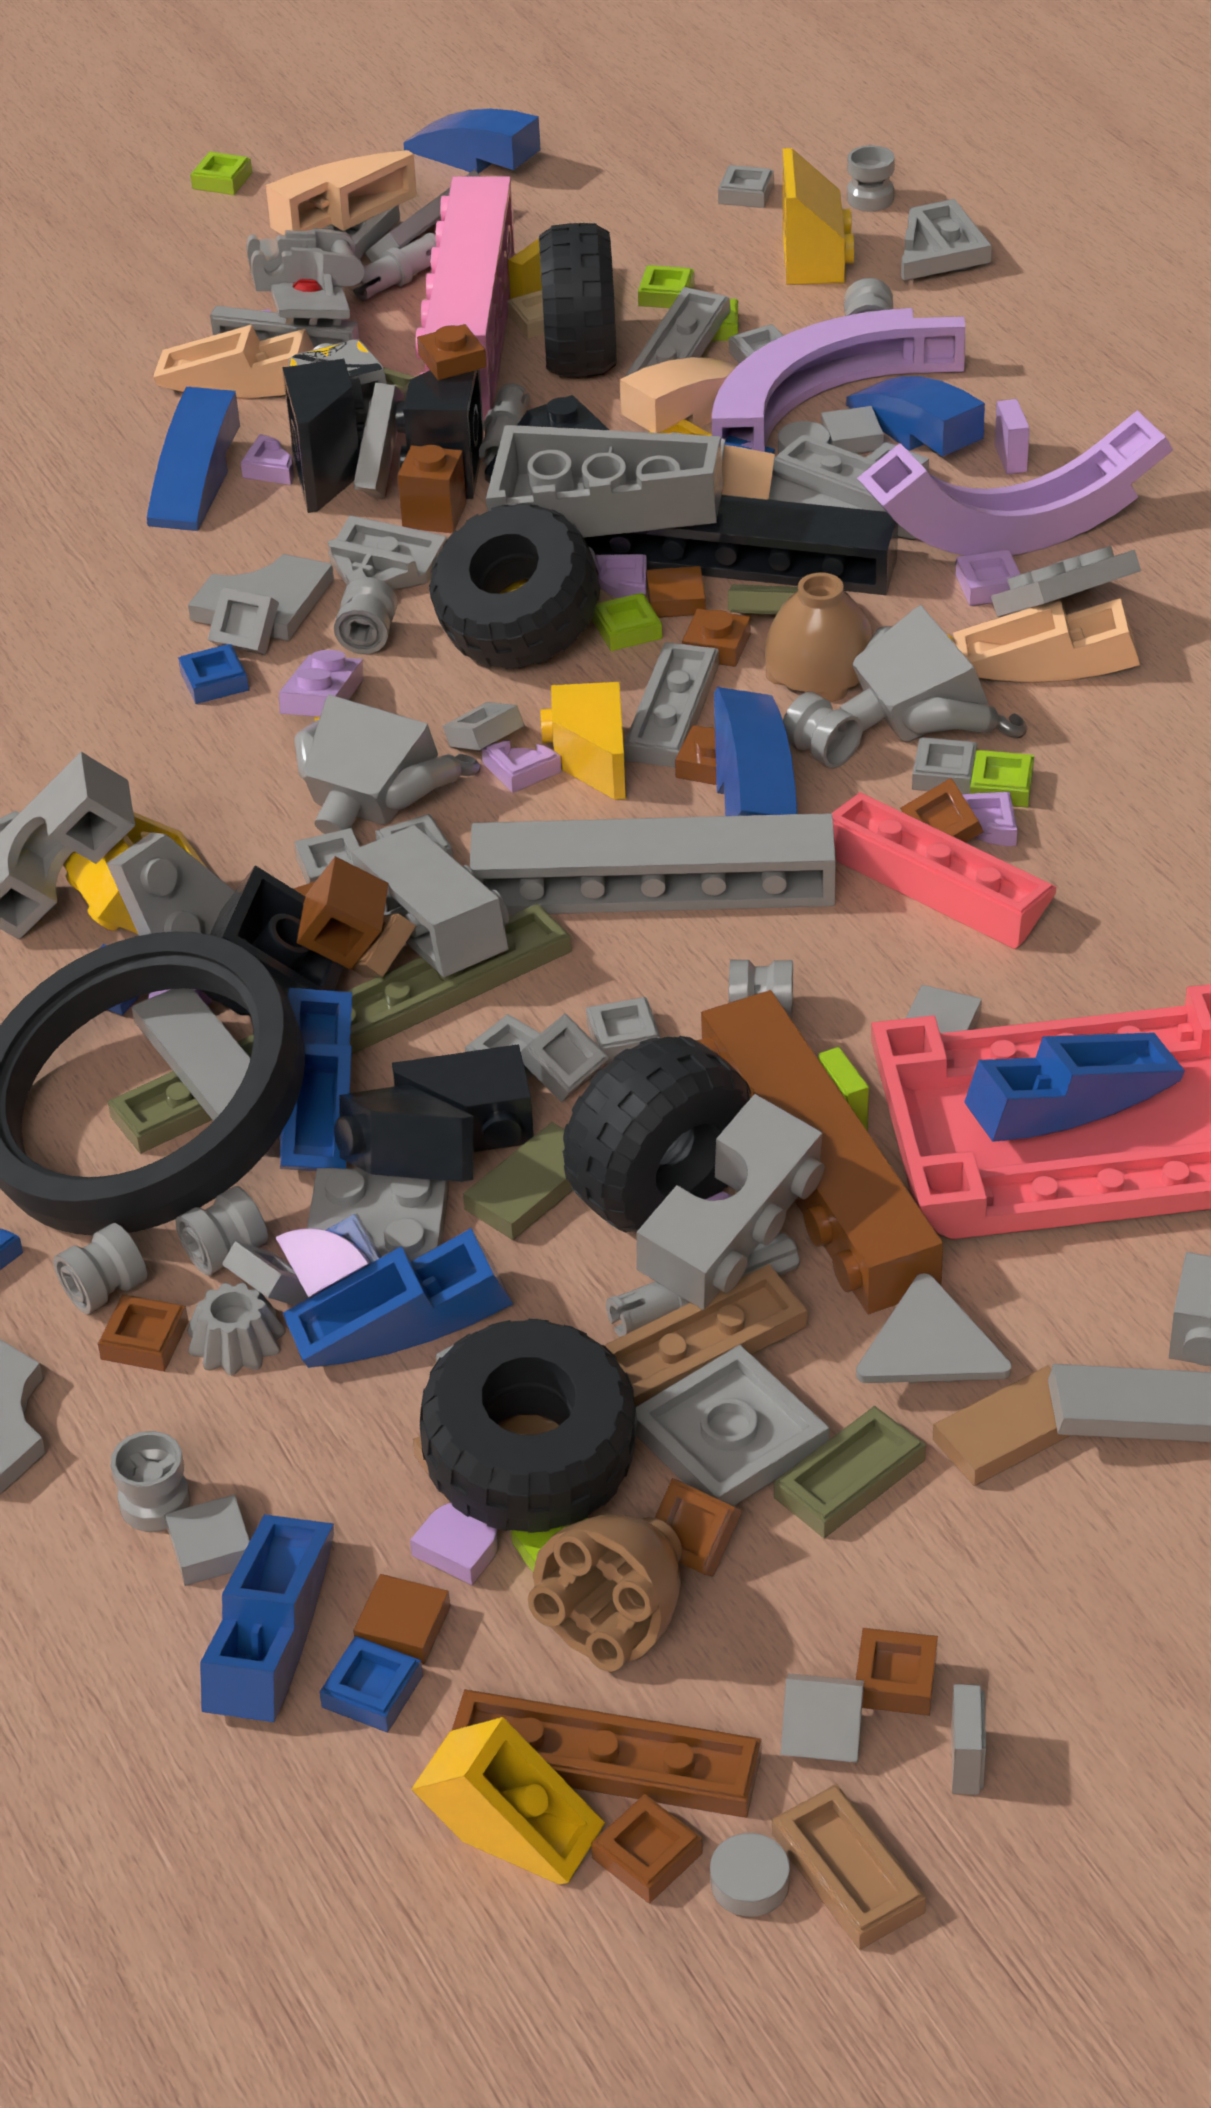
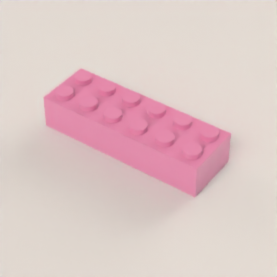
[416,177,515,423]

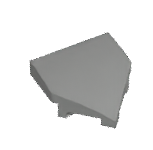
[354,382,404,499]
[327,515,447,589]

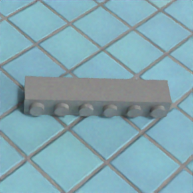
[470,813,836,915]

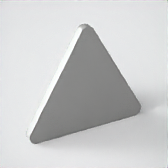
[856,1273,1011,1383]

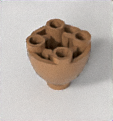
[765,573,873,702]
[528,1514,682,1672]

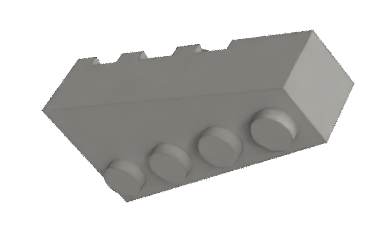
[486,425,723,538]

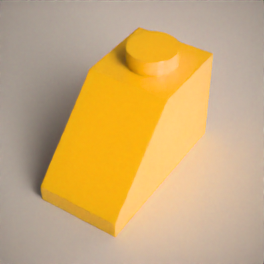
[540,682,626,800]
[411,1717,605,1885]

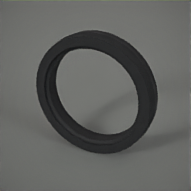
[0,931,305,1235]

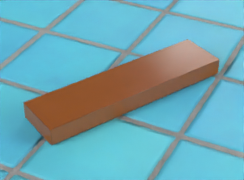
[452,1689,762,1818]

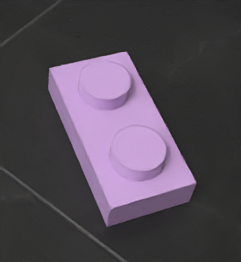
[279,650,363,717]

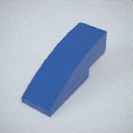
[403,108,541,174]
[846,376,985,457]
[146,387,240,531]
[714,687,797,816]
[280,988,352,1171]
[964,1032,1185,1142]
[283,1228,513,1368]
[200,1514,334,1723]

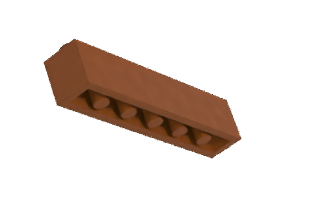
[697,990,943,1315]

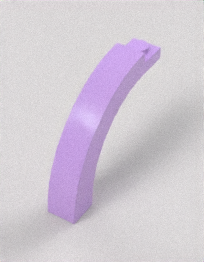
[711,308,965,452]
[857,410,1173,555]

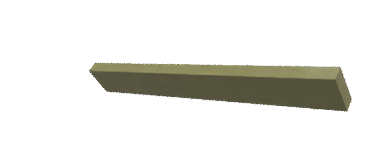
[107,903,572,1154]

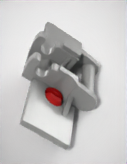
[246,228,364,326]

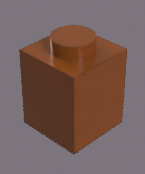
[397,445,466,533]
[297,856,389,970]

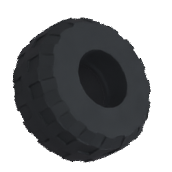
[539,223,617,377]
[429,504,600,669]
[562,1036,752,1233]
[420,1318,637,1533]

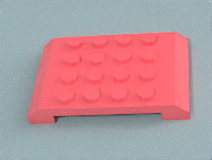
[871,984,1211,1239]

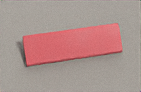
[832,792,1056,949]

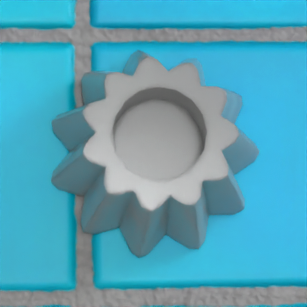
[187,1283,285,1376]

